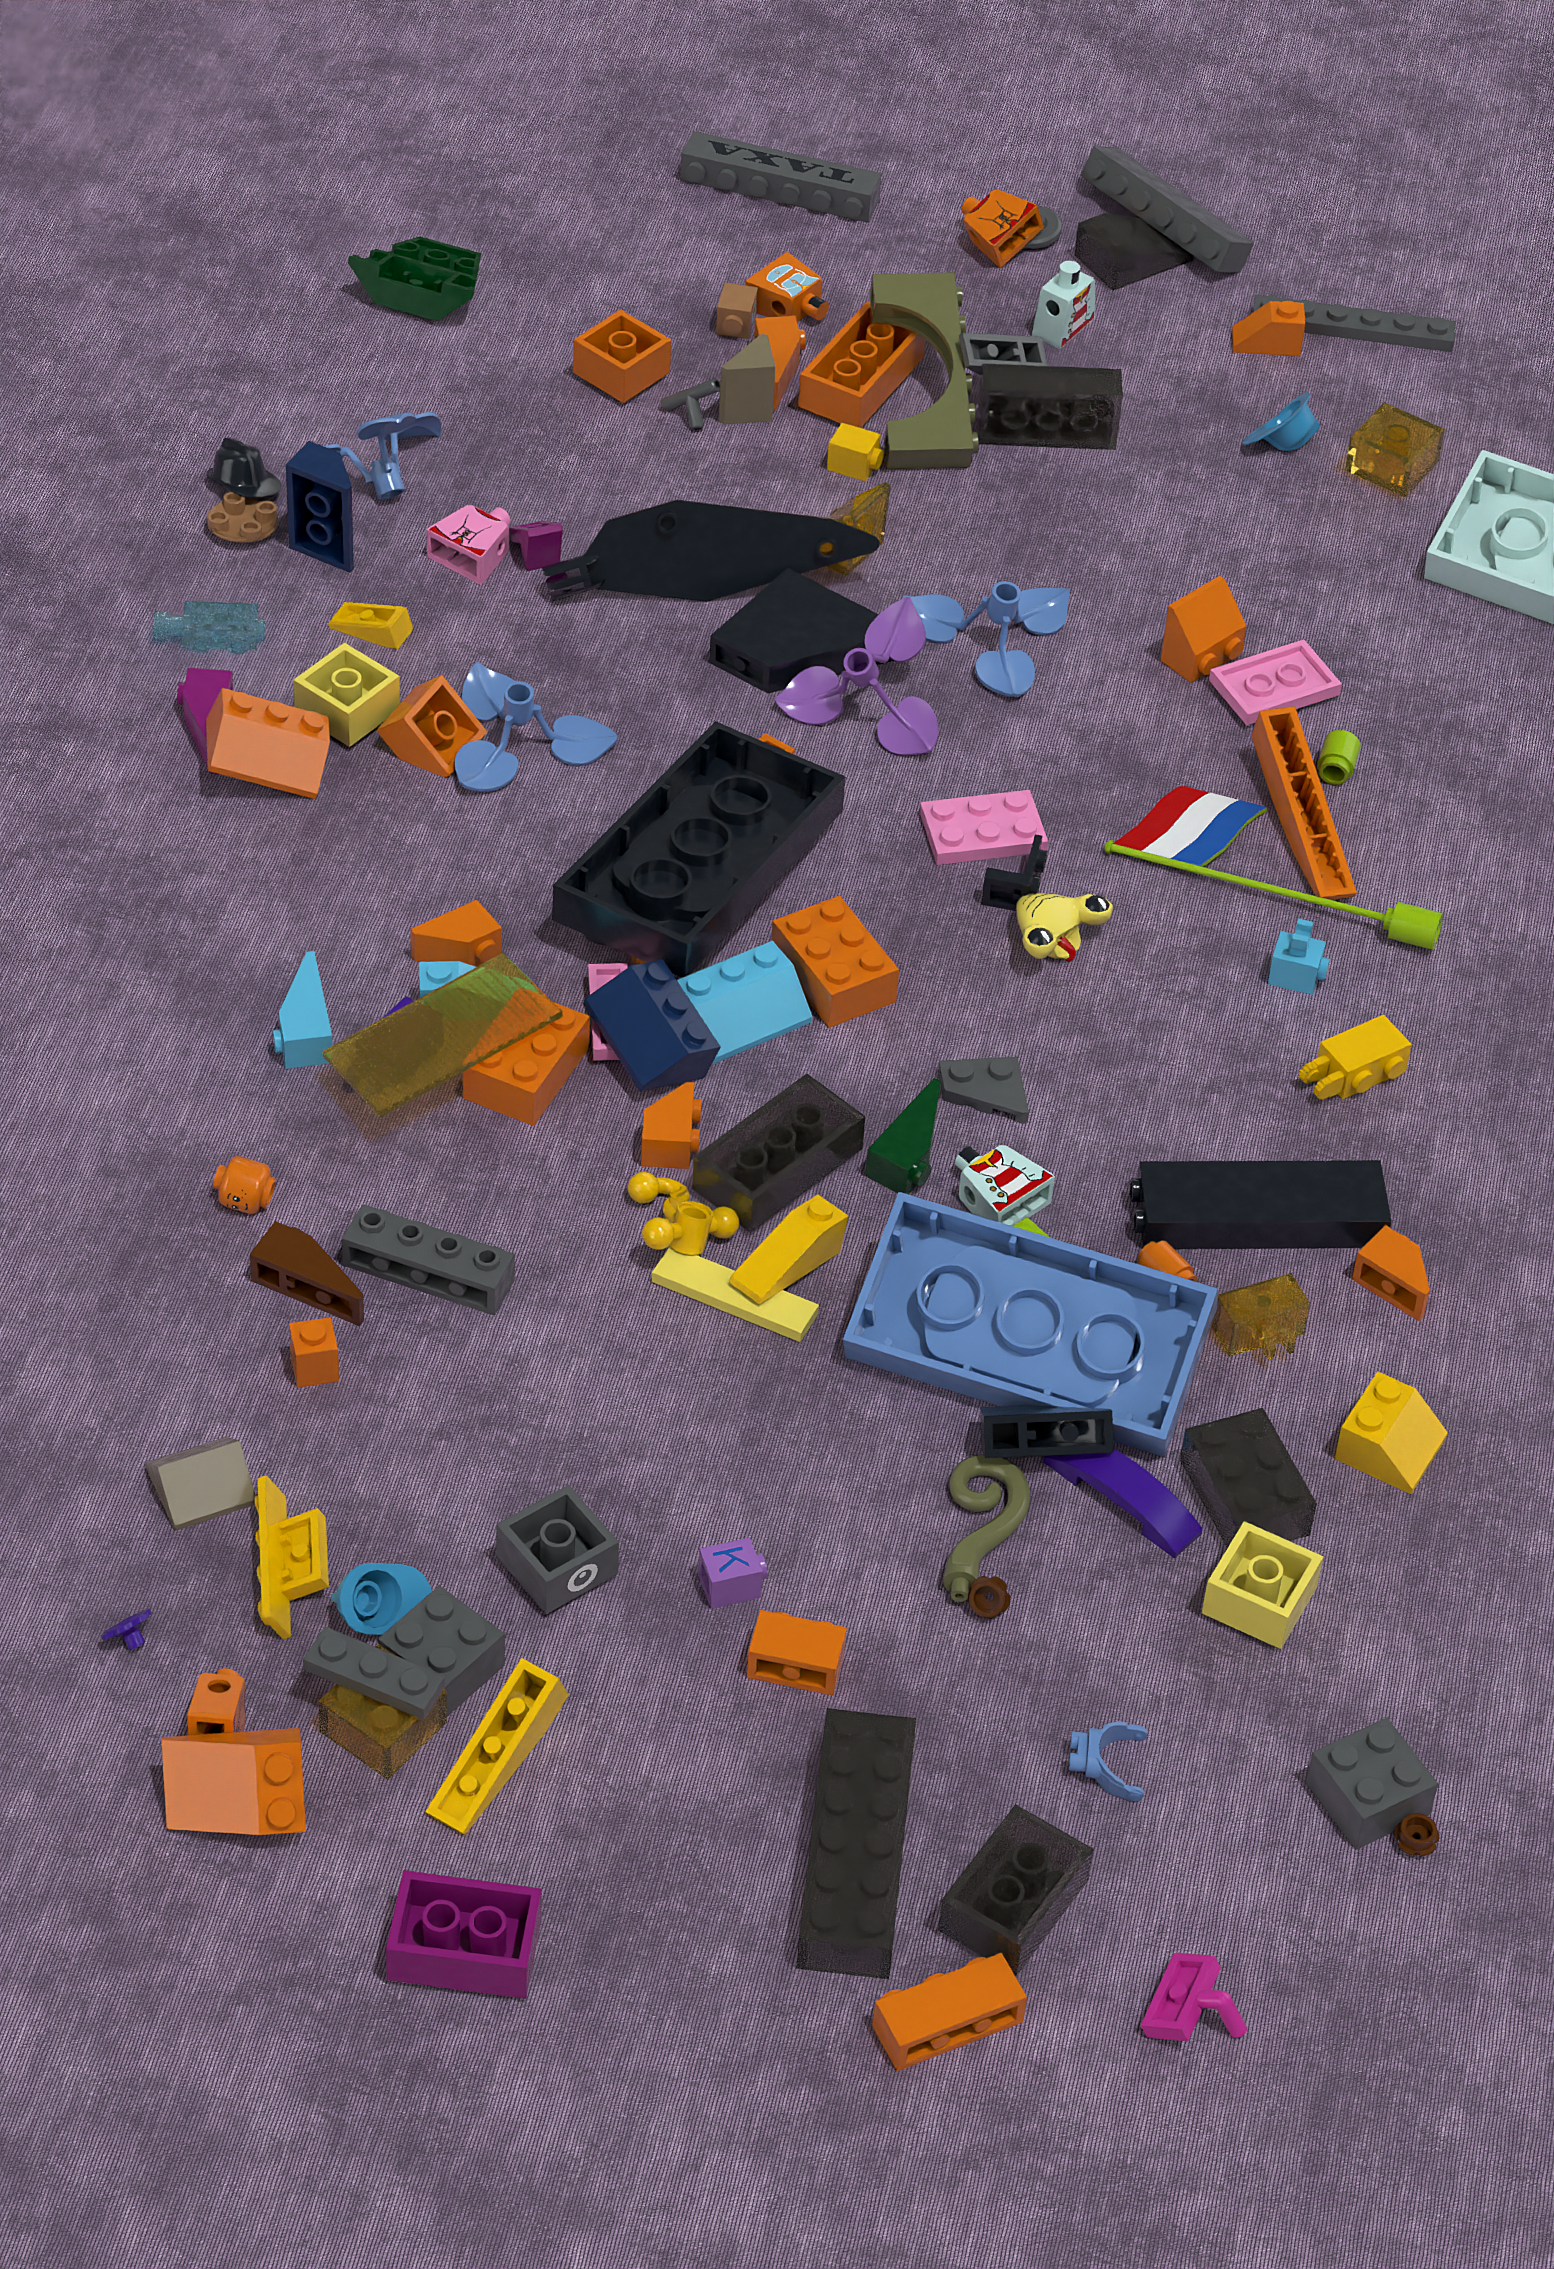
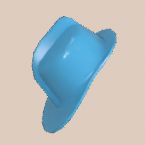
[1242,392,1320,451]
[331,1563,432,1635]

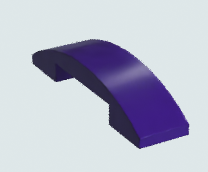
[1043,1449,1203,1559]

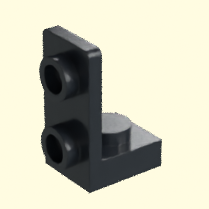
[981,834,1048,911]

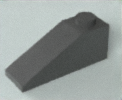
[959,333,1048,385]

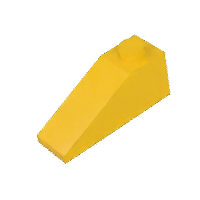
[729,1194,849,1304]

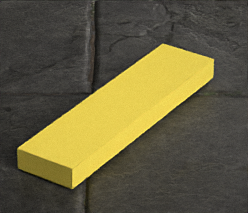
[652,1247,819,1342]

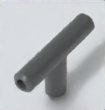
[661,378,720,430]

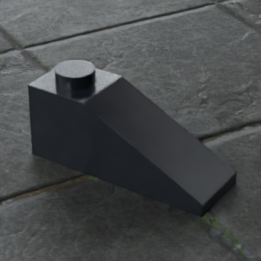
[980,1405,1114,1458]

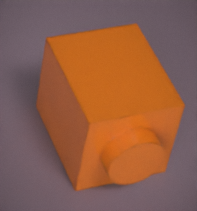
[289,1317,339,1388]

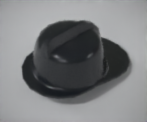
[207,437,281,498]

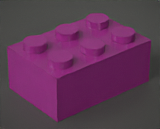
[386,1870,542,1999]

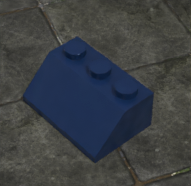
[286,441,354,573]
[583,959,721,1092]

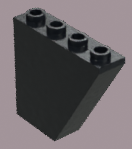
[709,568,894,694]

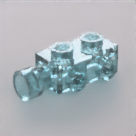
[153,601,265,654]

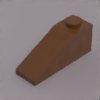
[250,1221,364,1326]

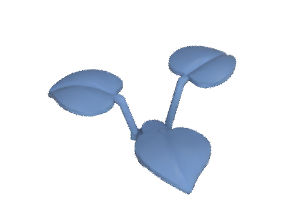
[324,412,441,500]
[902,581,1070,697]
[455,662,618,792]

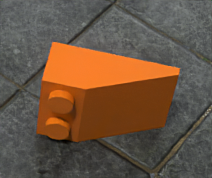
[161,1728,306,1835]

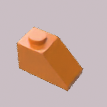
[1232,301,1305,356]
[410,900,502,967]
[1352,1225,1430,1321]

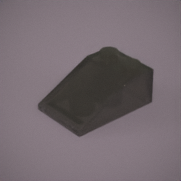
[1074,213,1194,291]

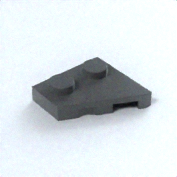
[938,1056,1029,1124]

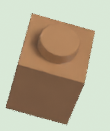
[716,283,758,339]

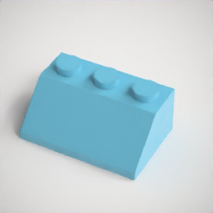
[677,940,812,1064]

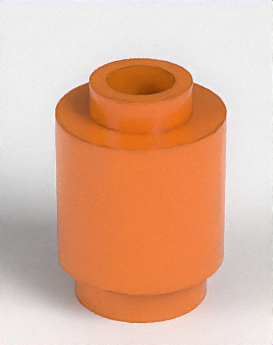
[1137,1241,1197,1282]

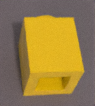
[827,423,884,482]

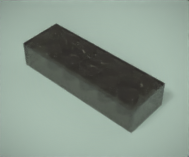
[796,1708,917,1979]

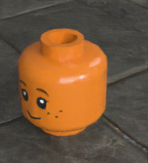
[212,1156,277,1215]

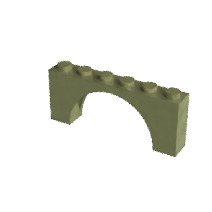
[869,272,978,469]

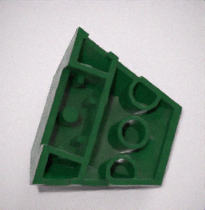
[348,236,482,321]

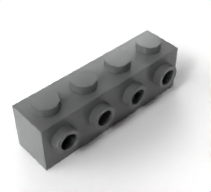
[342,1204,515,1316]

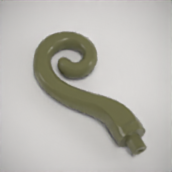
[943,1454,1031,1602]

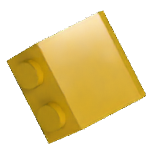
[1334,1371,1448,1494]

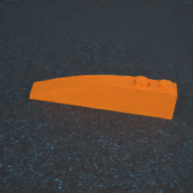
[1251,706,1357,900]

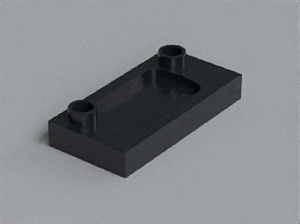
[552,721,846,978]

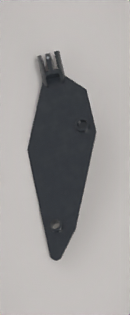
[542,500,880,602]

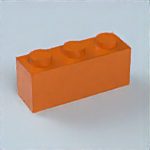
[872,1952,1027,2071]

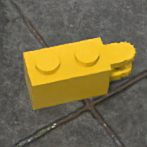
[1298,1014,1412,1100]

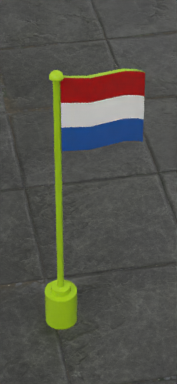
[1104,785,1444,950]

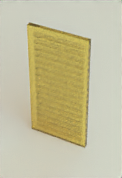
[322,953,563,1117]

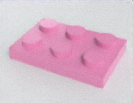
[1209,639,1342,725]
[920,790,1048,865]

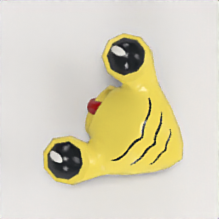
[1016,893,1113,962]

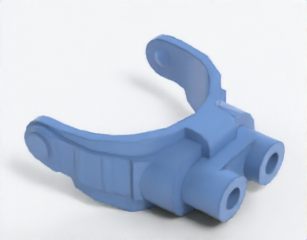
[1069,1721,1147,1801]

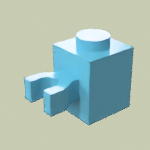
[1268,918,1330,995]

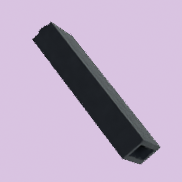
[1130,1160,1392,1249]

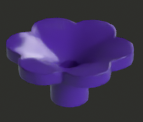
[100,1608,152,1650]

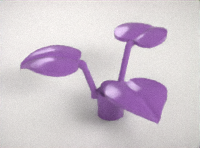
[775,597,939,756]

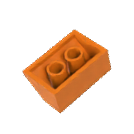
[206,688,330,799]

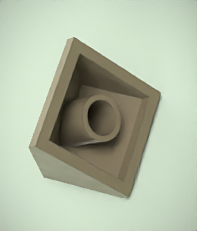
[719,333,776,425]
[145,1436,256,1531]

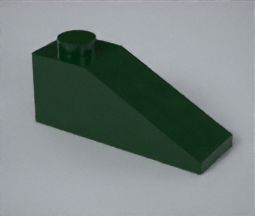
[865,1078,941,1195]

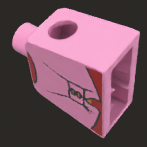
[427,505,511,585]

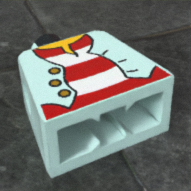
[1032,261,1095,349]
[955,1145,1055,1226]

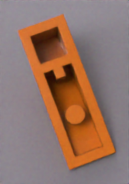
[754,316,806,410]

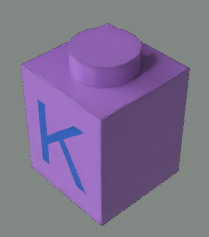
[698,1537,768,1609]

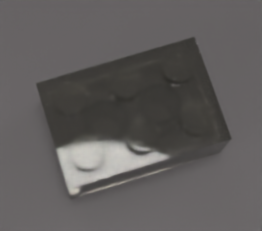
[1180,1408,1317,1548]
[938,1804,1094,1977]

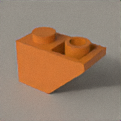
[641,1082,702,1169]

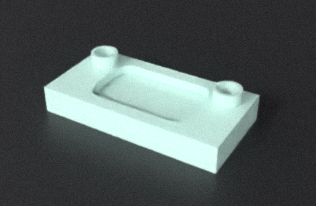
[1424,450,1554,624]

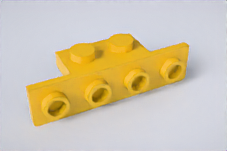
[255,1475,329,1640]

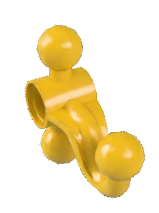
[628,1172,739,1255]

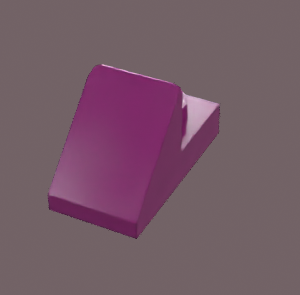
[509,520,563,571]

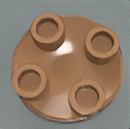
[207,492,278,542]

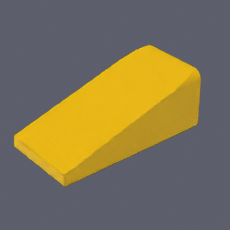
[328,602,413,649]

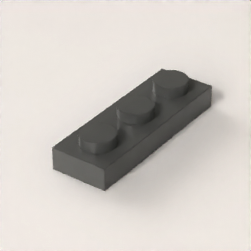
[303,1626,445,1720]

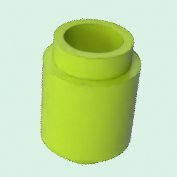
[1317,730,1361,785]

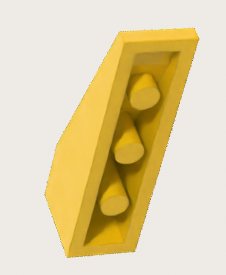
[425,1658,569,1835]

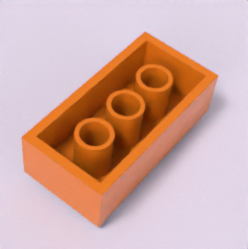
[798,301,926,428]

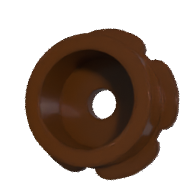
[968,1576,1011,1619]
[1394,1813,1440,1856]

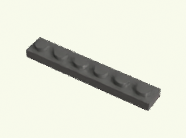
[1253,295,1456,352]

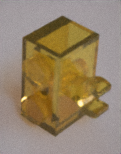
[1211,1273,1310,1360]

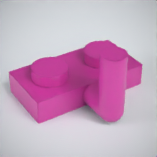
[1140,1953,1247,2041]

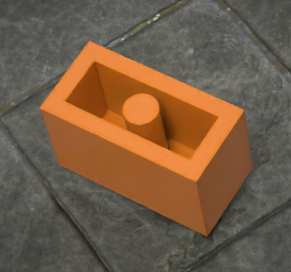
[747,1610,847,1696]

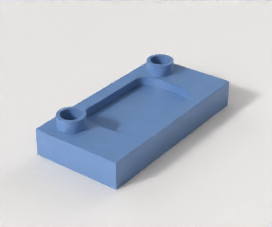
[843,1192,1218,1457]

